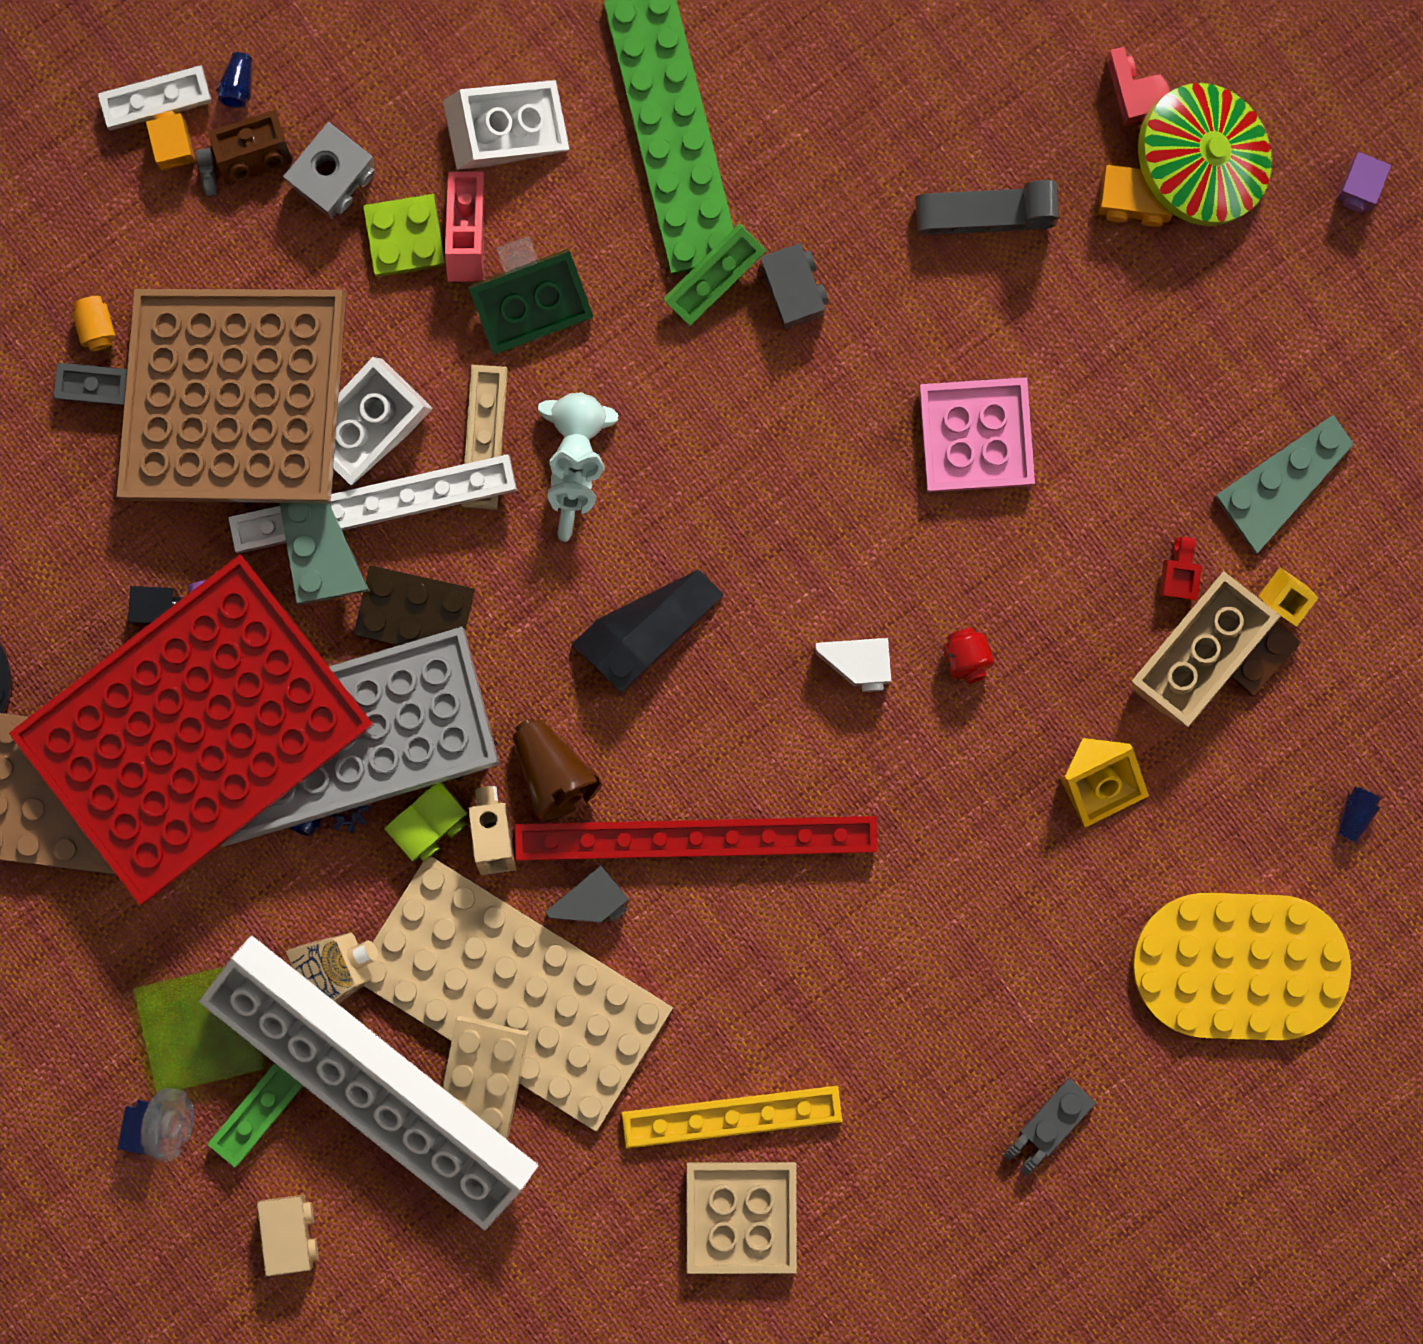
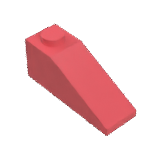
[445,171,484,282]

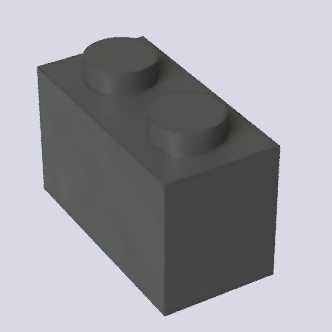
[760,243,829,330]

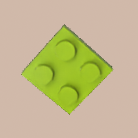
[363,194,446,277]

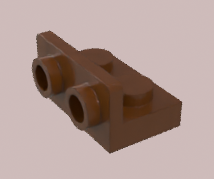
[208,109,293,184]
[1230,621,1301,696]

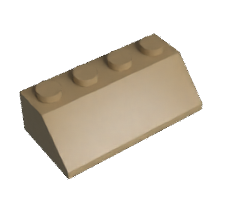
[1131,571,1281,727]

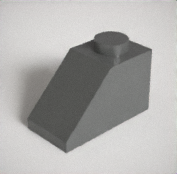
[545,866,629,923]

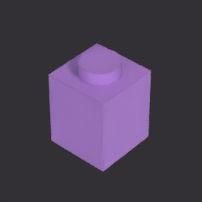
[1337,152,1391,212]

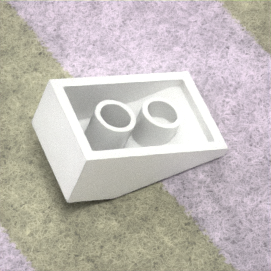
[443,80,569,170]
[333,357,433,485]

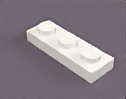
[98,66,212,131]

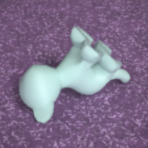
[538,392,618,542]

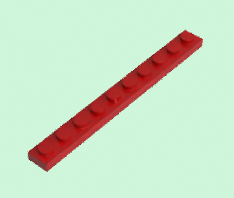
[515,816,878,861]

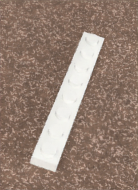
[228,454,517,554]

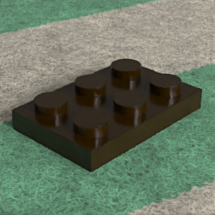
[354,565,475,646]

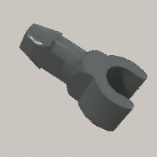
[196,148,217,196]

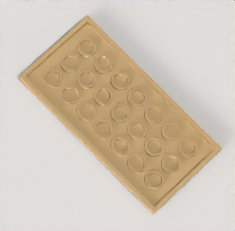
[364,856,673,1132]

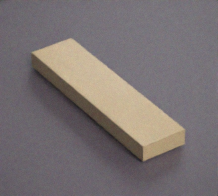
[461,365,508,510]

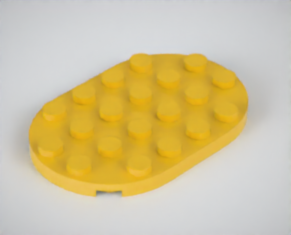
[1132,893,1351,1040]

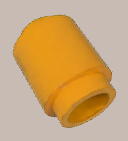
[72,296,116,351]

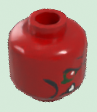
[942,628,994,684]

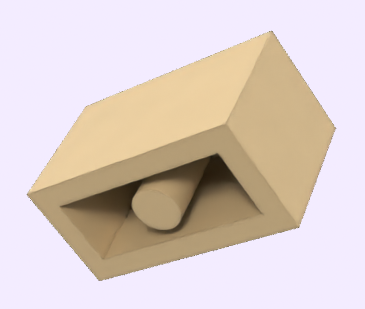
[257,1195,318,1276]

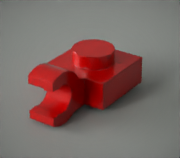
[1159,536,1202,601]

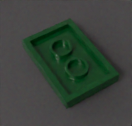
[468,248,594,355]

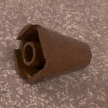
[512,718,602,822]

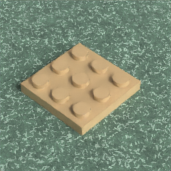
[687,1162,797,1274]

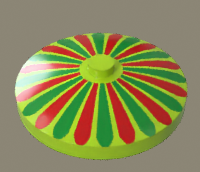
[1138,83,1272,226]

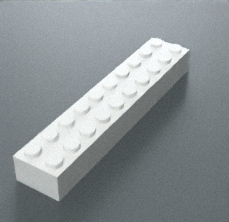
[199,936,538,1230]

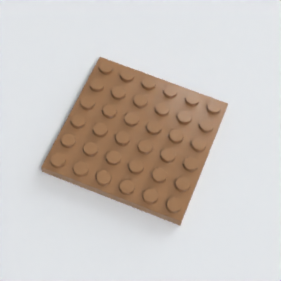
[117,289,346,503]

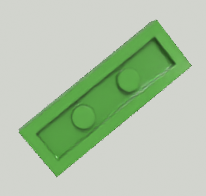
[664,223,767,325]
[207,1063,304,1168]

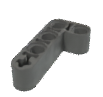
[915,180,1059,235]

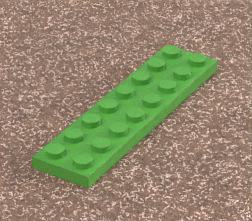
[604,0,734,276]

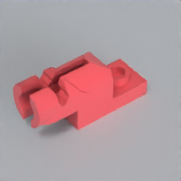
[1106,47,1170,129]

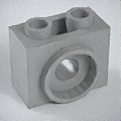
[283,122,376,219]

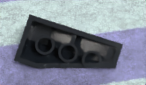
[572,569,724,695]

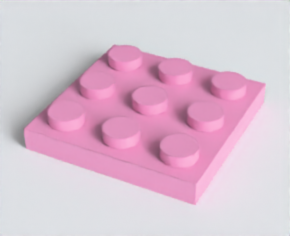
[919,377,1035,493]

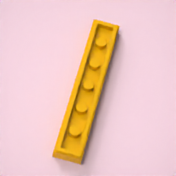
[622,1086,842,1149]

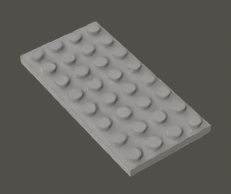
[220,627,500,847]

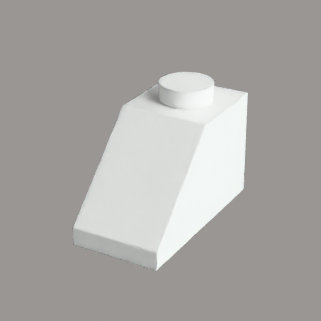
[815,638,891,692]

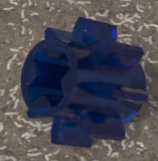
[326,805,372,834]

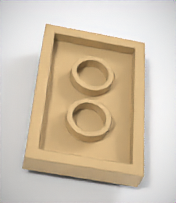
[443,1016,529,1139]

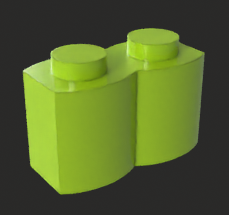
[384,782,469,862]

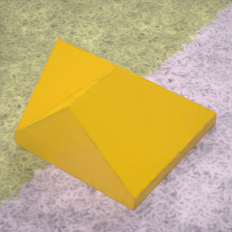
[1060,738,1149,828]

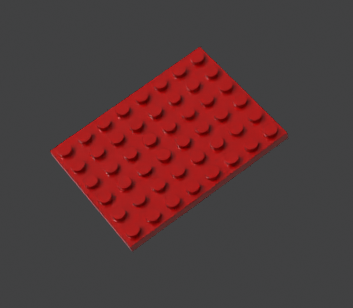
[9,554,374,906]

